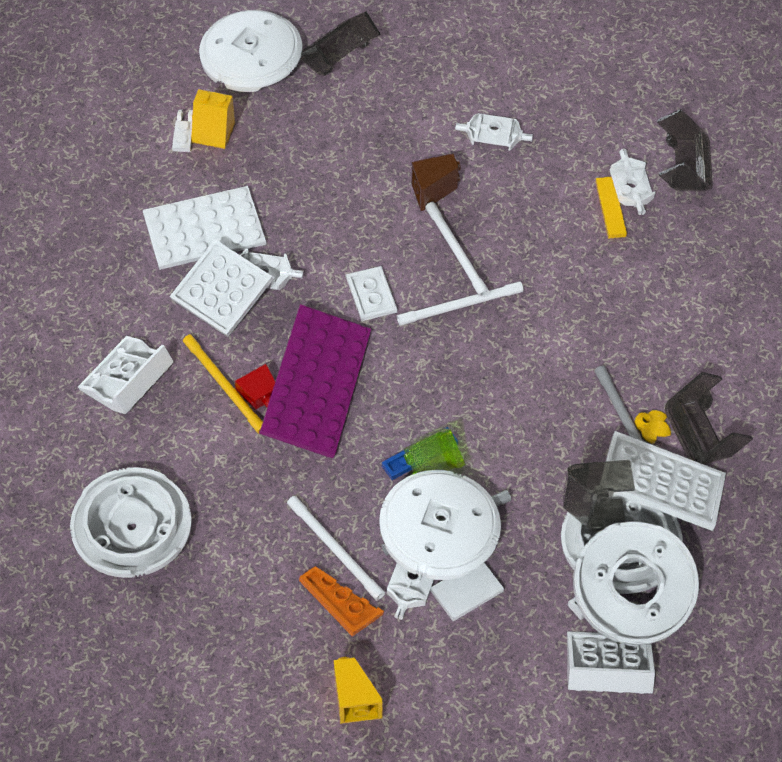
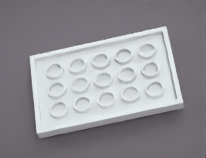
[143,186,266,270]
[599,431,726,531]

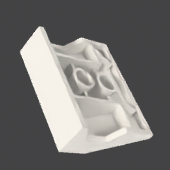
[78,336,173,414]

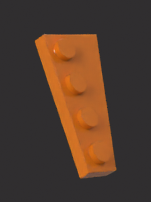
[299,566,384,637]

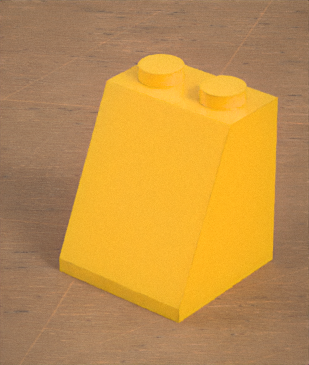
[191,89,235,149]
[334,657,382,724]

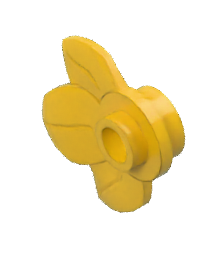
[635,410,671,444]

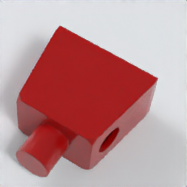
[235,364,275,409]

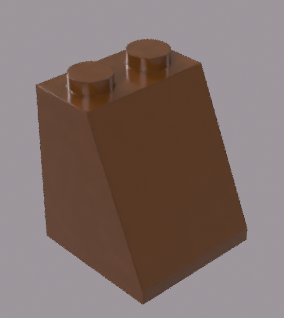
[411,153,461,211]

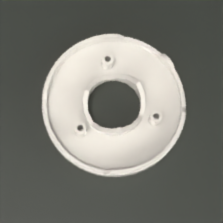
[573,522,699,645]

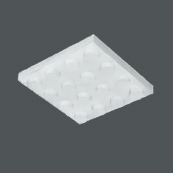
[170,239,273,337]

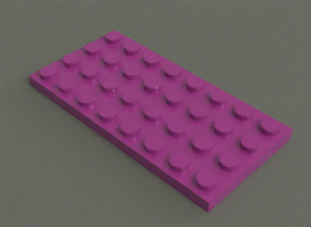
[259,304,371,458]

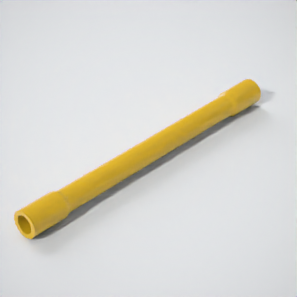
[183,334,263,434]

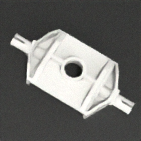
[455,113,533,150]
[610,149,655,215]
[240,248,304,290]
[387,551,434,620]

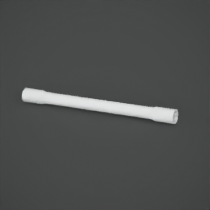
[425,202,489,298]
[397,281,523,326]
[287,496,385,601]

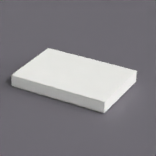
[346,266,397,321]
[430,563,504,621]

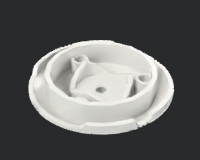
[199,10,302,92]
[70,467,192,578]
[380,470,501,580]
[561,486,683,594]

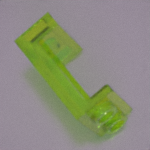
[403,429,466,475]

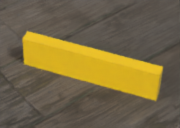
[595,177,627,239]

